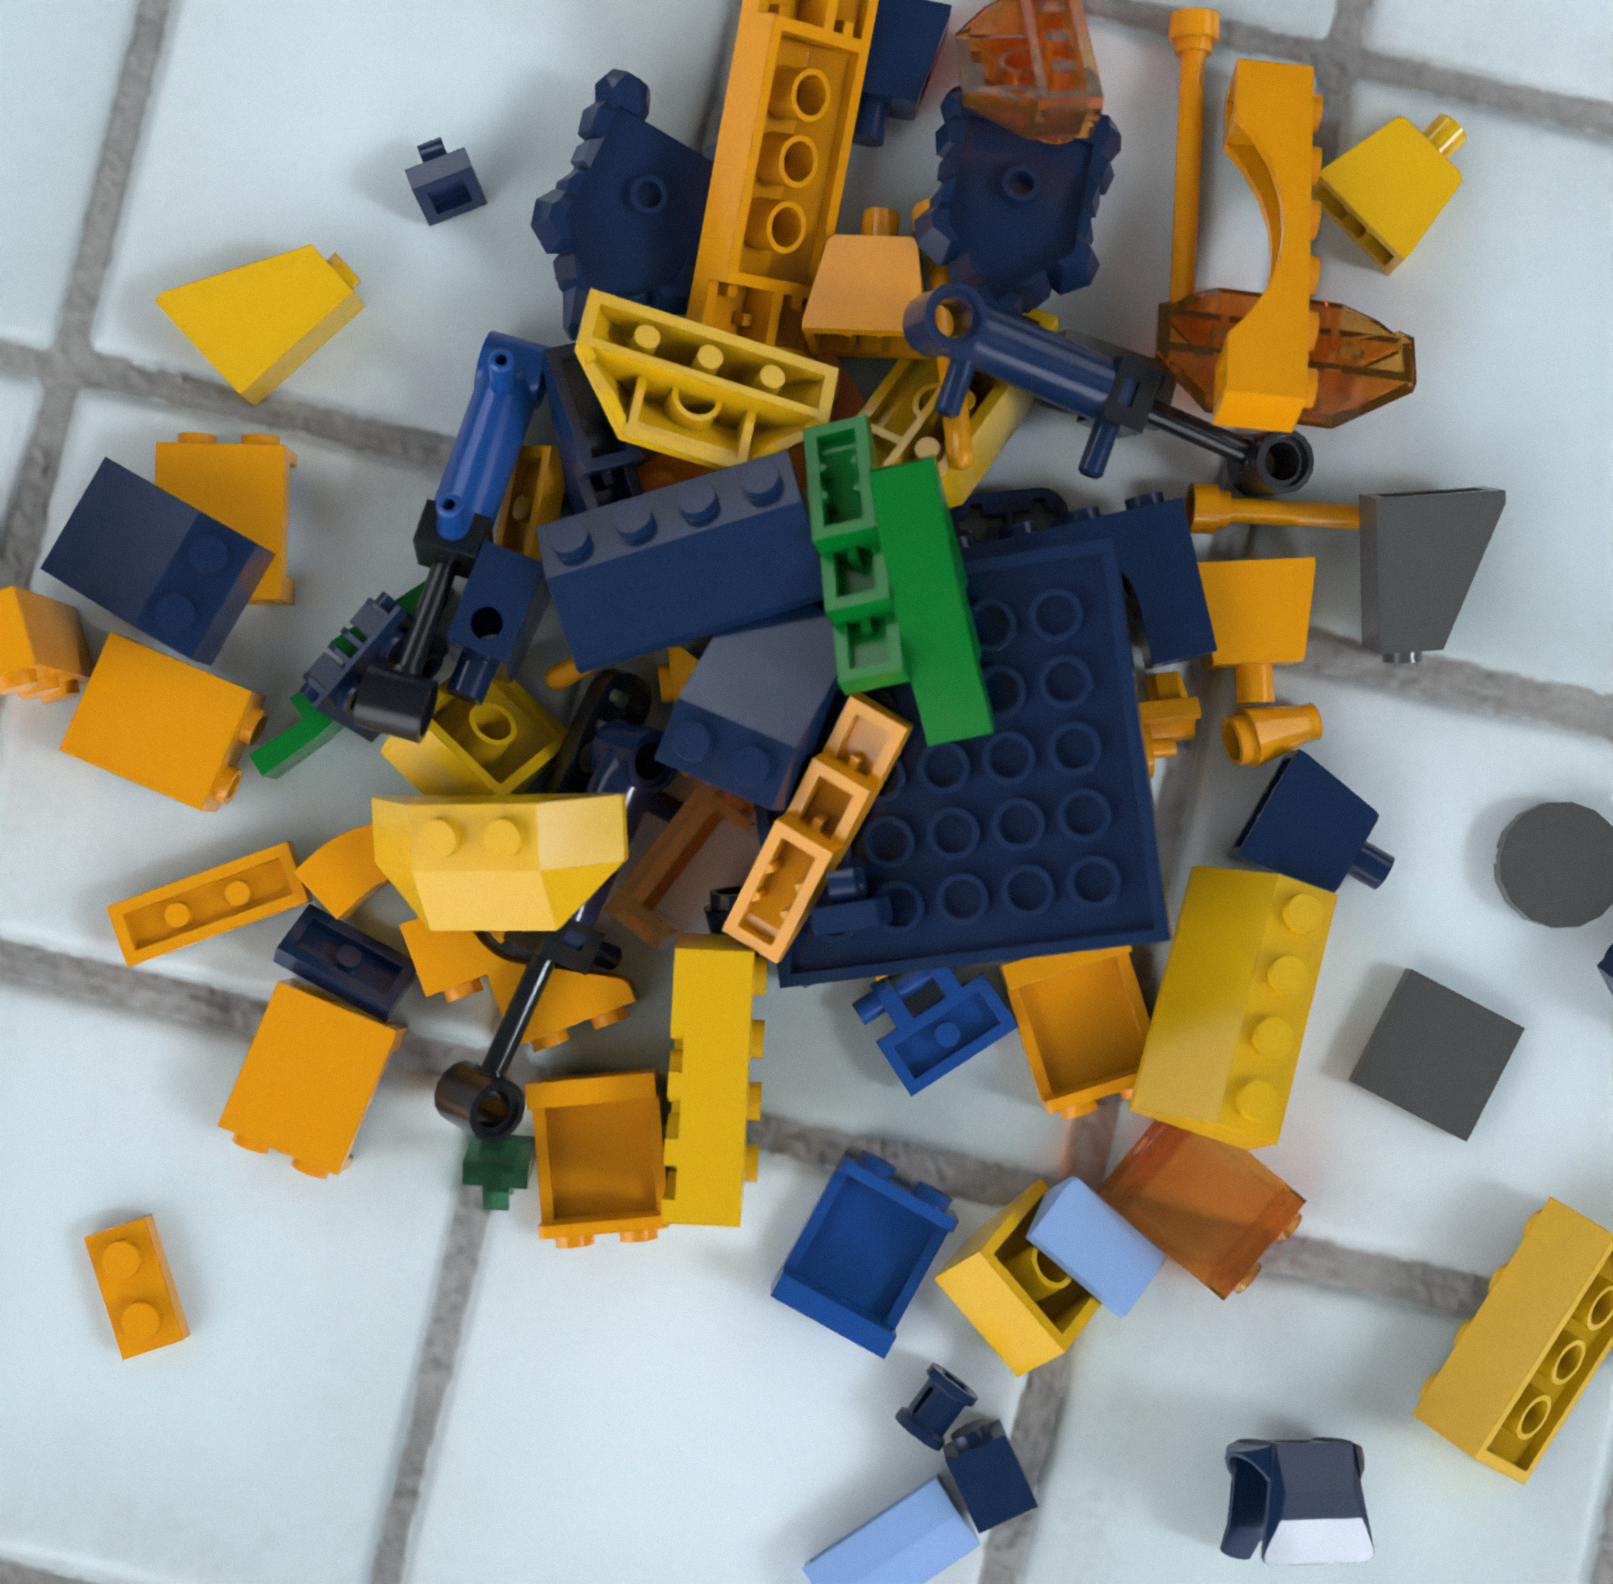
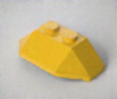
[574,288,839,470]
[857,308,1059,509]
[371,793,628,931]

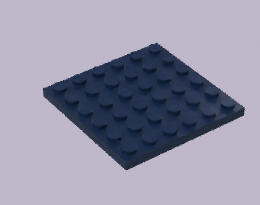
[754,537,1173,988]

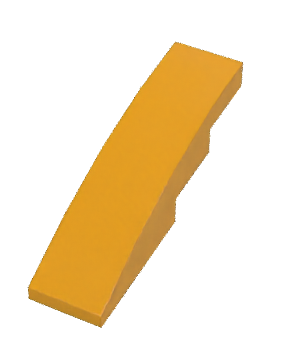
[722,692,915,964]

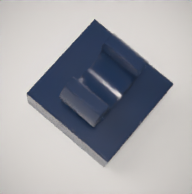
[405,137,488,227]
[810,866,894,936]

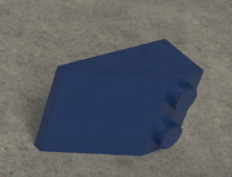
[40,457,276,666]
[654,604,842,811]

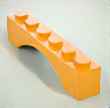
[1213,58,1323,433]

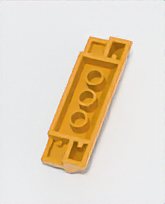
[686,0,879,359]

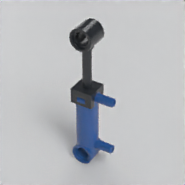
[353,330,552,744]

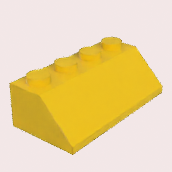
[1128,865,1338,1151]
[1412,1196,1613,1485]

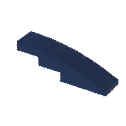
[541,342,644,515]

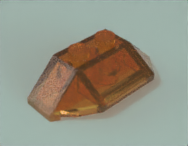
[954,0,1104,144]
[1155,287,1417,429]

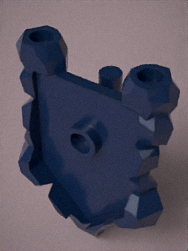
[530,68,718,341]
[914,82,1122,317]

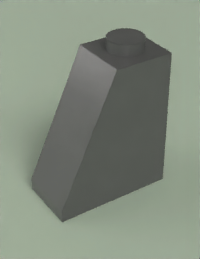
[1359,486,1506,664]

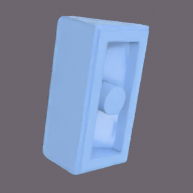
[1025,1176,1166,1319]

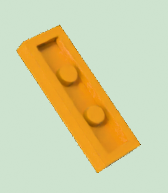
[106,841,314,967]

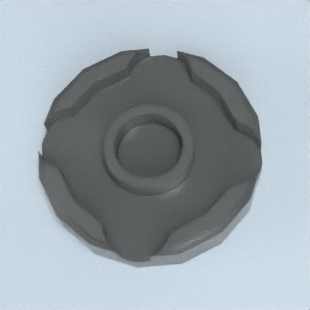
[1494,802,1613,928]

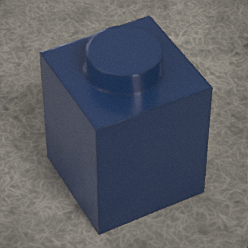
[943,1419,1038,1534]

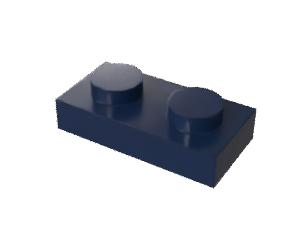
[273,903,417,1023]

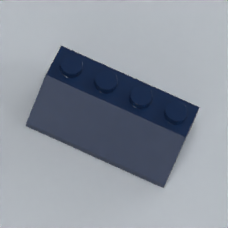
[536,449,824,674]

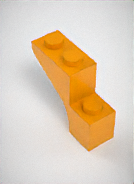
[399,917,640,1053]

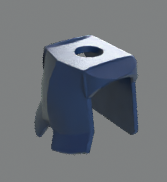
[1220,1437,1375,1566]

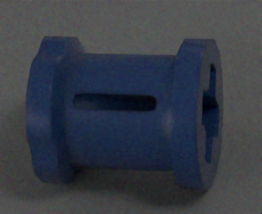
[895,1363,979,1451]

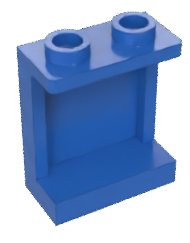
[770,1149,959,1359]

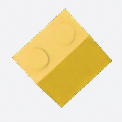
[379,676,568,795]
[933,1178,1102,1377]

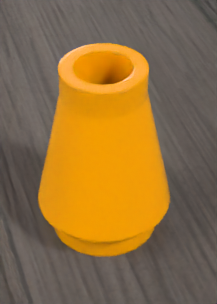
[1221,703,1323,769]

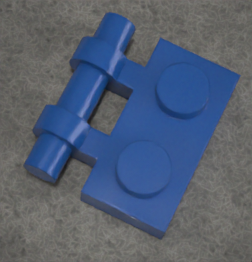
[852,967,1019,1097]

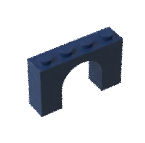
[956,492,1218,670]

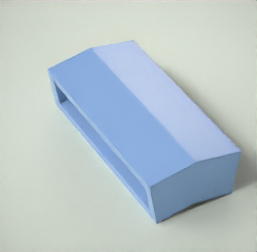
[802,1474,980,1584]

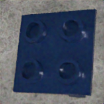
[299,591,449,742]

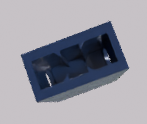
[852,0,952,147]
[445,540,551,706]
[1227,749,1395,893]

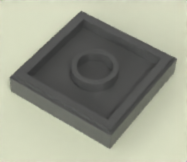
[1348,968,1525,1142]

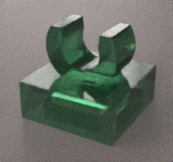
[462,1135,536,1211]

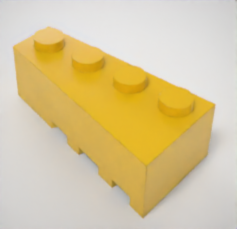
[660,933,768,1228]

